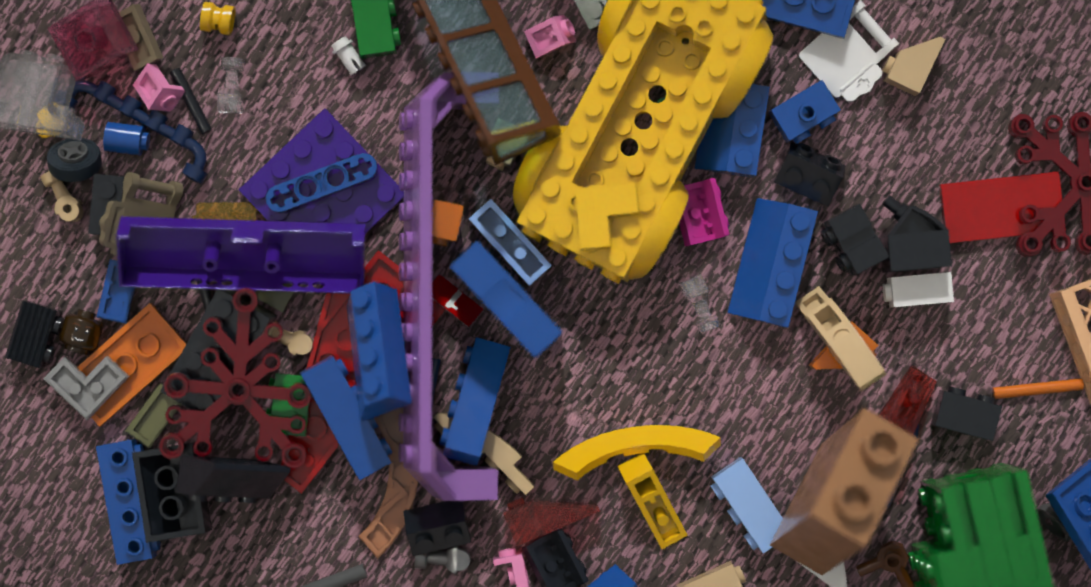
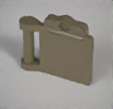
[99,172,184,256]

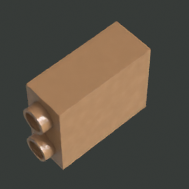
[770,408,919,575]

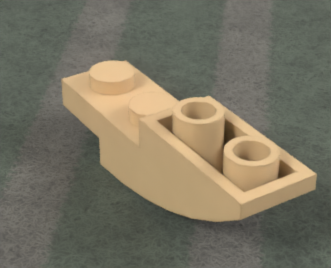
[795,286,887,391]
[433,412,534,495]

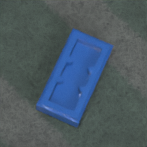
[97,259,136,324]

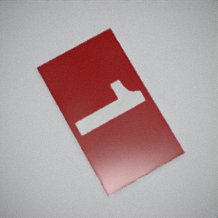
[432,274,483,327]

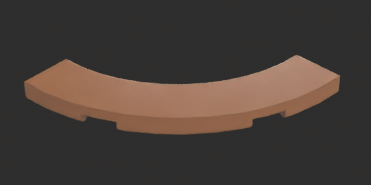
[358,407,418,559]

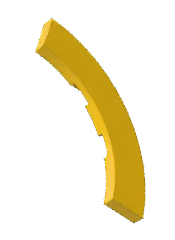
[553,425,721,481]

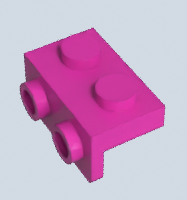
[679,178,729,247]

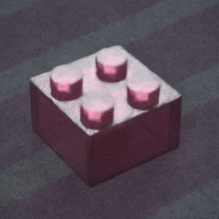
[47,0,139,81]

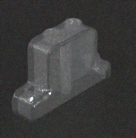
[0,50,84,140]

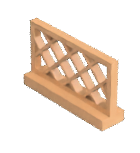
[1049,279,1091,404]

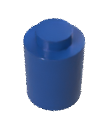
[103,122,150,156]

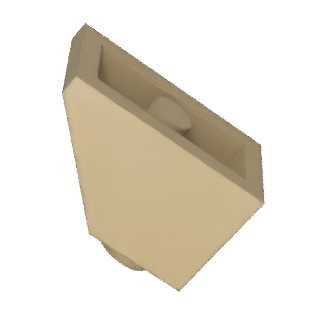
[882,37,945,96]

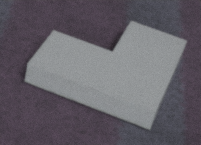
[43,356,130,420]

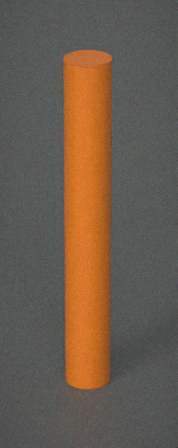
[992,378,1084,399]

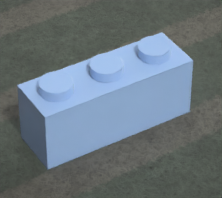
[469,199,552,286]
[710,457,783,553]

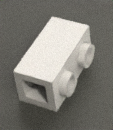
[883,272,954,308]

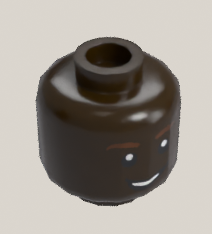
[59,309,103,355]

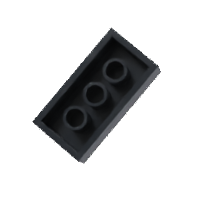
[160,285,278,422]

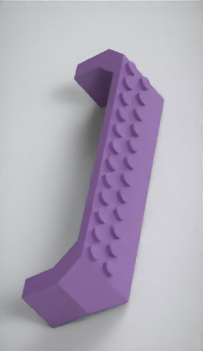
[398,72,498,501]

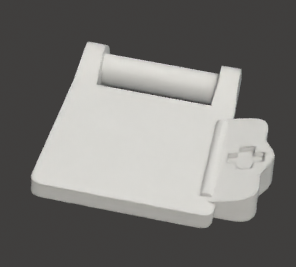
[799,0,899,102]

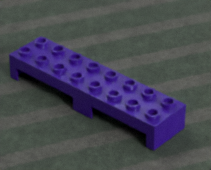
[116,216,365,294]

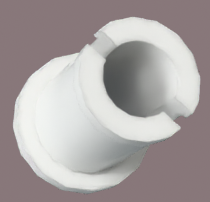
[331,36,366,76]

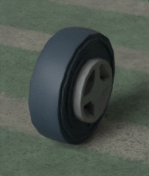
[47,137,102,182]

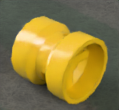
[200,1,236,36]

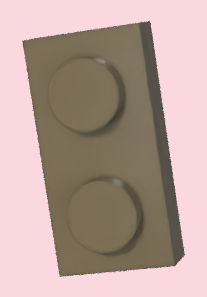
[111,4,163,71]

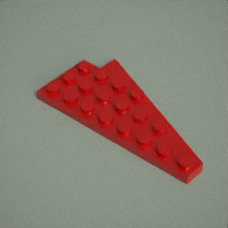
[281,250,446,494]

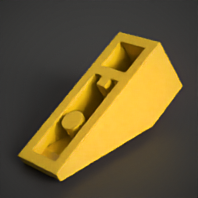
[617,453,688,549]

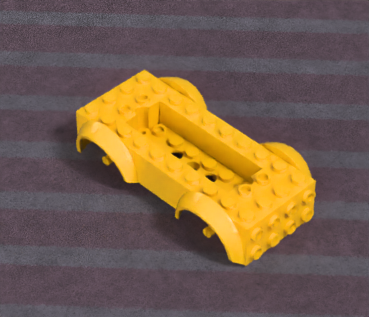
[513,0,773,284]

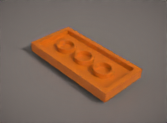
[77,303,187,427]

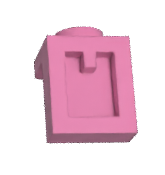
[524,15,576,59]
[133,63,185,112]
[493,548,530,587]

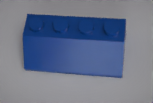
[727,198,818,328]
[347,281,412,421]

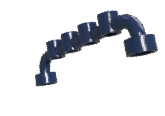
[51,80,208,185]

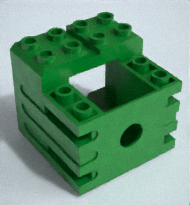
[908,463,1054,587]

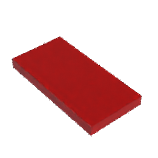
[939,171,1066,243]

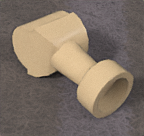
[40,171,84,222]
[268,321,314,356]

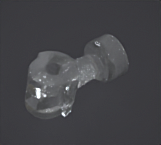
[217,57,245,114]
[679,274,721,334]

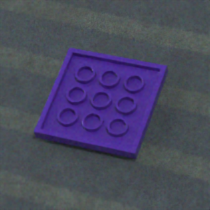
[239,108,404,234]

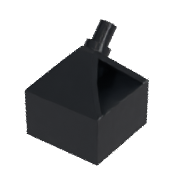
[879,195,952,273]

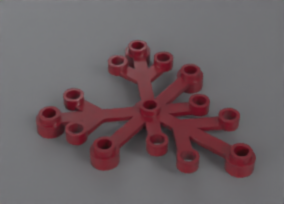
[1008,112,1091,257]
[159,287,311,468]

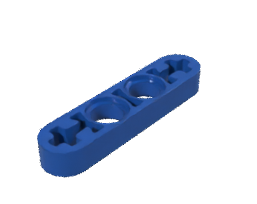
[266,153,378,213]

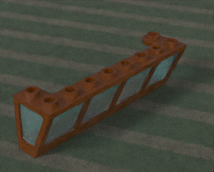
[412,0,562,166]

